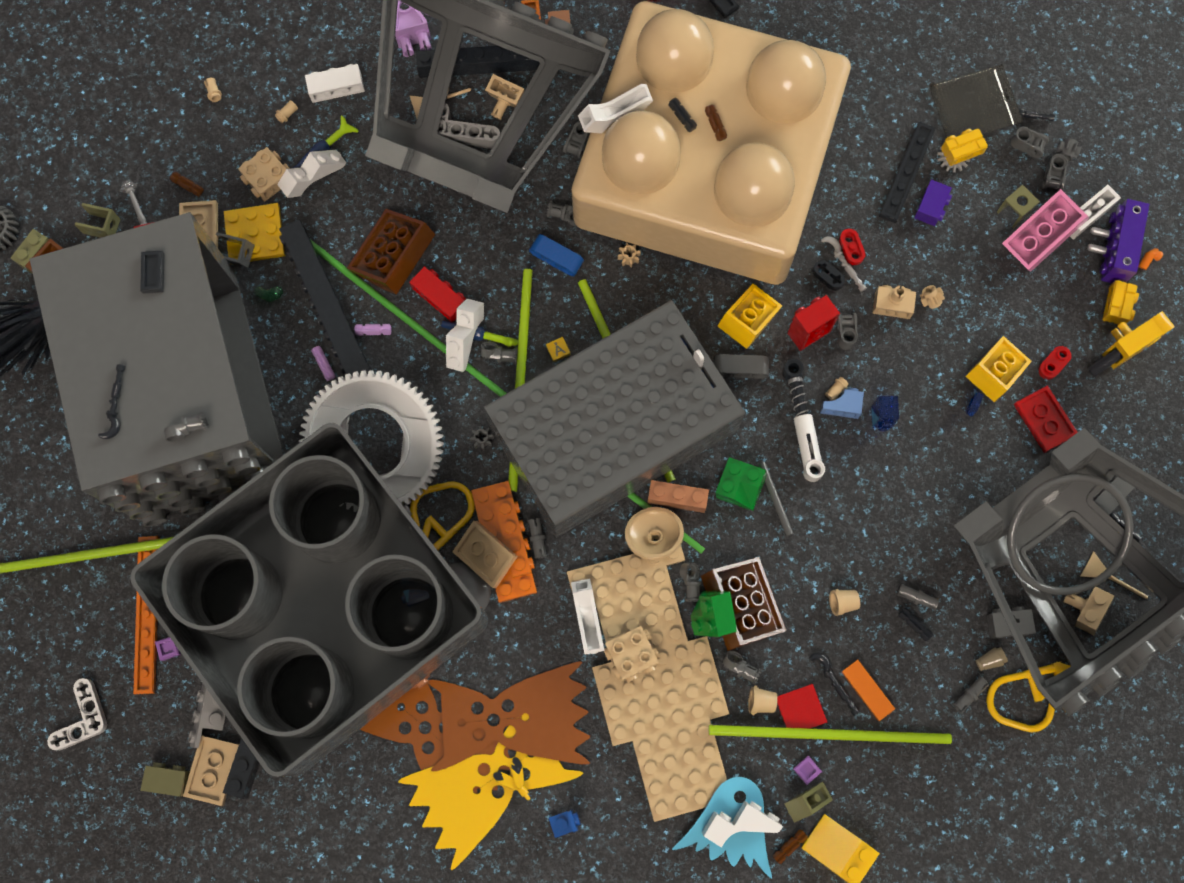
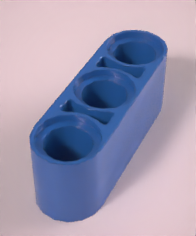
[529,234,584,277]

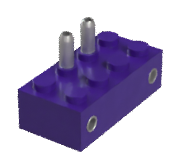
[1087,199,1150,283]

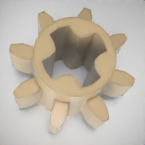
[618,243,641,267]
[920,285,945,309]

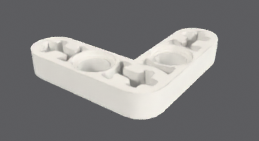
[47,678,107,750]

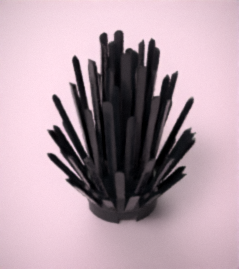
[0,297,50,378]

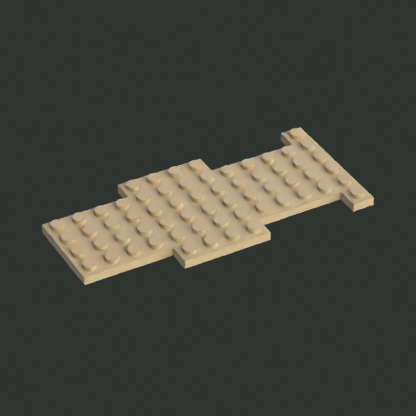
[567,545,729,822]

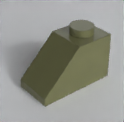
[784,782,833,823]

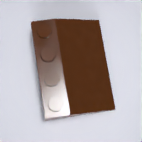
[347,209,435,295]
[701,557,786,651]

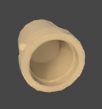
[829,589,860,616]
[748,685,777,715]

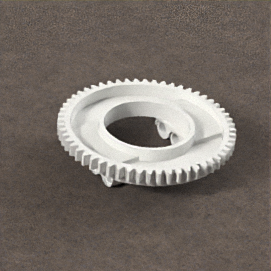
[299,370,444,512]

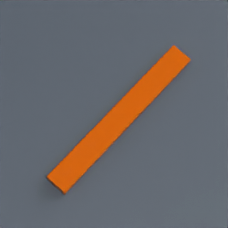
[133,536,160,694]

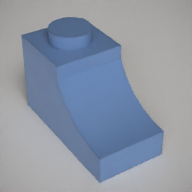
[820,388,864,419]

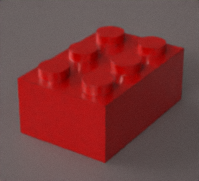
[787,295,840,351]

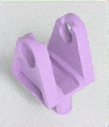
[395,1,432,57]

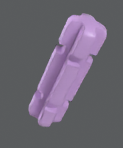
[354,324,392,335]
[311,346,335,381]

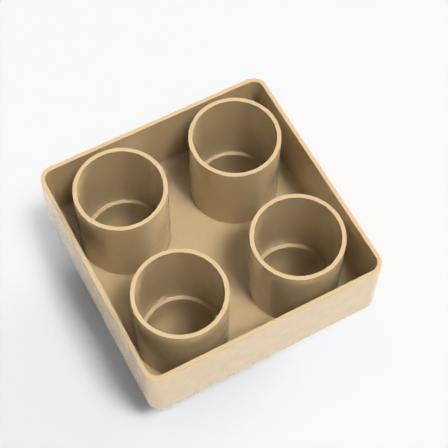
[571,1,851,284]

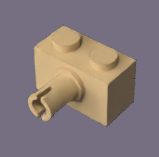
[485,74,525,120]
[873,285,916,319]
[1064,586,1114,636]

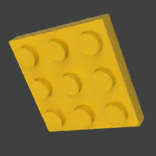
[224,203,285,265]

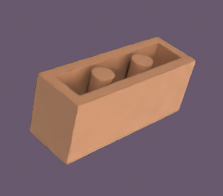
[648,480,709,513]

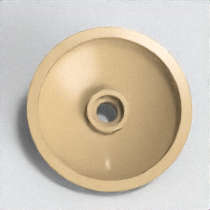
[625,507,684,560]

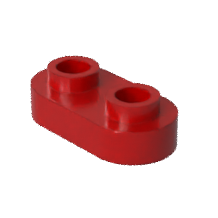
[839,229,865,265]
[1038,346,1071,380]

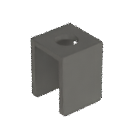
[216,232,255,268]

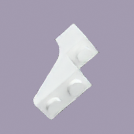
[578,84,653,134]
[277,150,346,198]
[446,299,484,372]
[571,579,604,654]
[702,801,783,848]

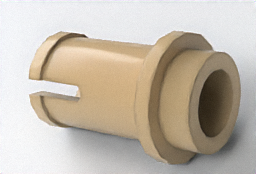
[204,78,222,102]
[275,101,298,123]
[825,377,849,401]

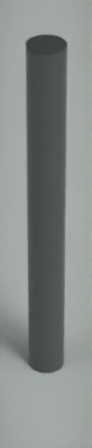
[758,462,794,537]

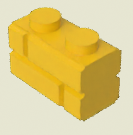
[941,128,988,166]
[1102,280,1139,325]

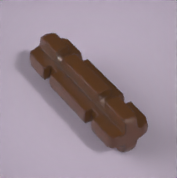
[705,104,727,141]
[170,172,204,197]
[773,829,808,864]

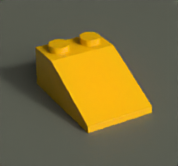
[718,284,782,349]
[965,336,1032,402]
[801,814,880,883]

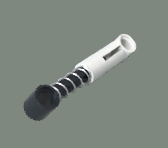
[782,359,825,482]

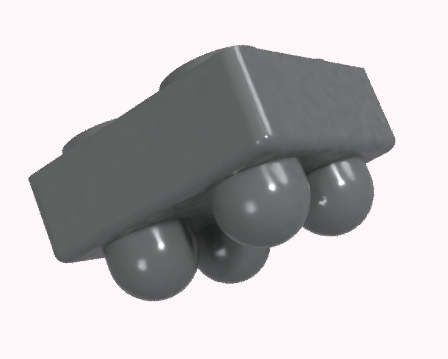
[130,423,488,776]

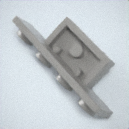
[188,683,225,748]

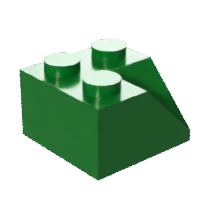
[715,457,767,511]
[691,591,737,637]

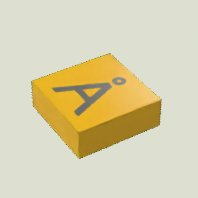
[546,337,571,362]

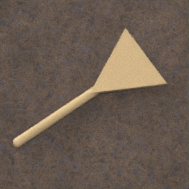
[410,88,471,118]
[1080,551,1148,599]

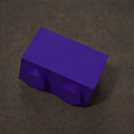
[914,180,952,226]

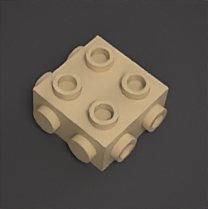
[238,147,290,202]
[604,626,660,683]

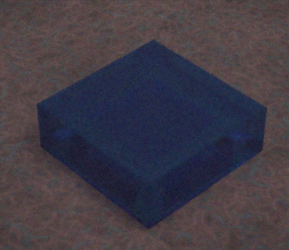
[966,392,984,416]

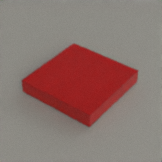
[777,684,827,729]

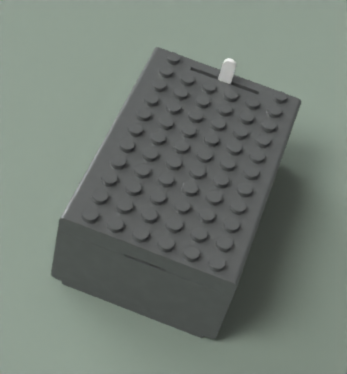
[484,300,745,538]

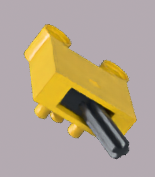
[1088,311,1175,376]

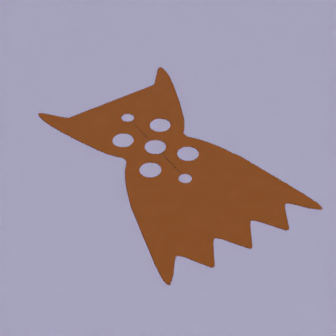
[428,661,590,771]
[360,683,512,794]

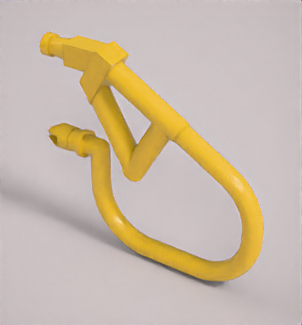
[410,481,475,550]
[986,661,1070,732]

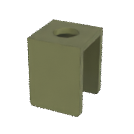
[997,185,1040,229]
[75,203,120,238]

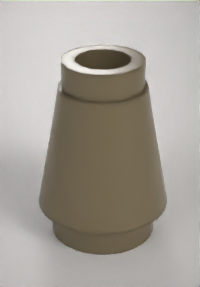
[975,647,1008,671]

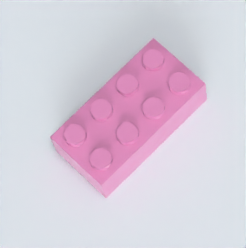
[1002,189,1089,272]

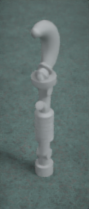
[821,236,867,292]

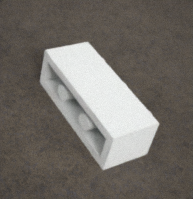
[305,64,365,103]
[1070,185,1121,240]

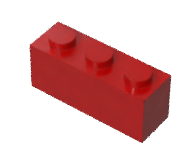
[409,266,466,322]

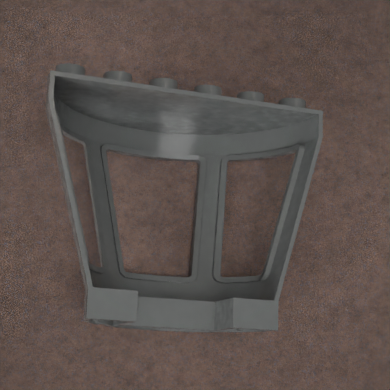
[365,0,611,213]
[954,428,1184,716]

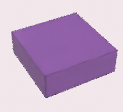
[155,637,181,661]
[793,756,822,785]

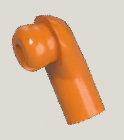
[1138,248,1163,270]

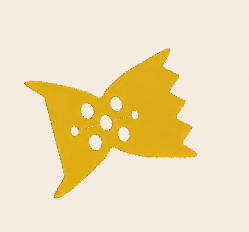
[398,713,583,870]

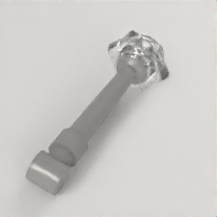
[120,180,148,225]

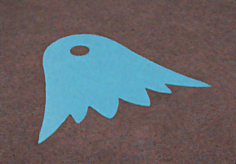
[672,777,772,879]

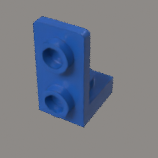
[549,810,581,838]

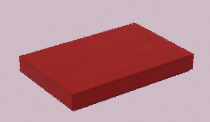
[1013,385,1078,453]

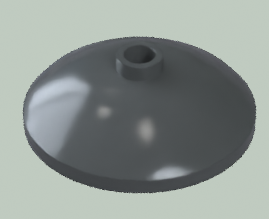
[449,562,491,610]

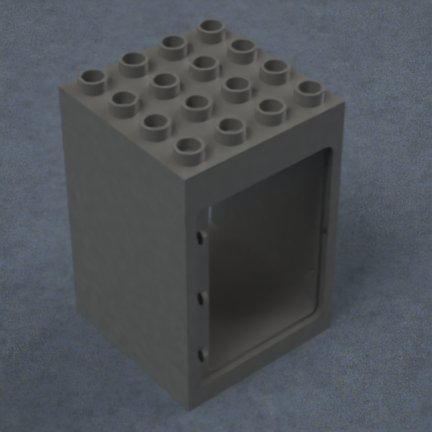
[30,212,283,527]

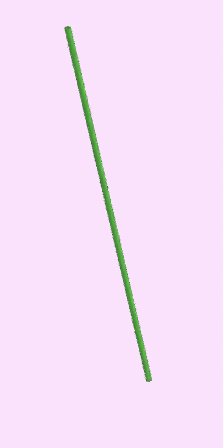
[310,239,705,554]

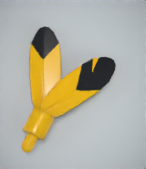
[493,757,530,800]

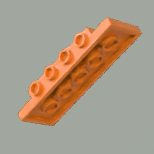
[471,481,537,603]

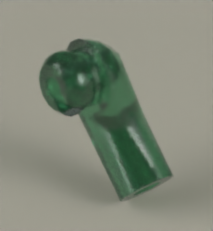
[254,286,283,302]

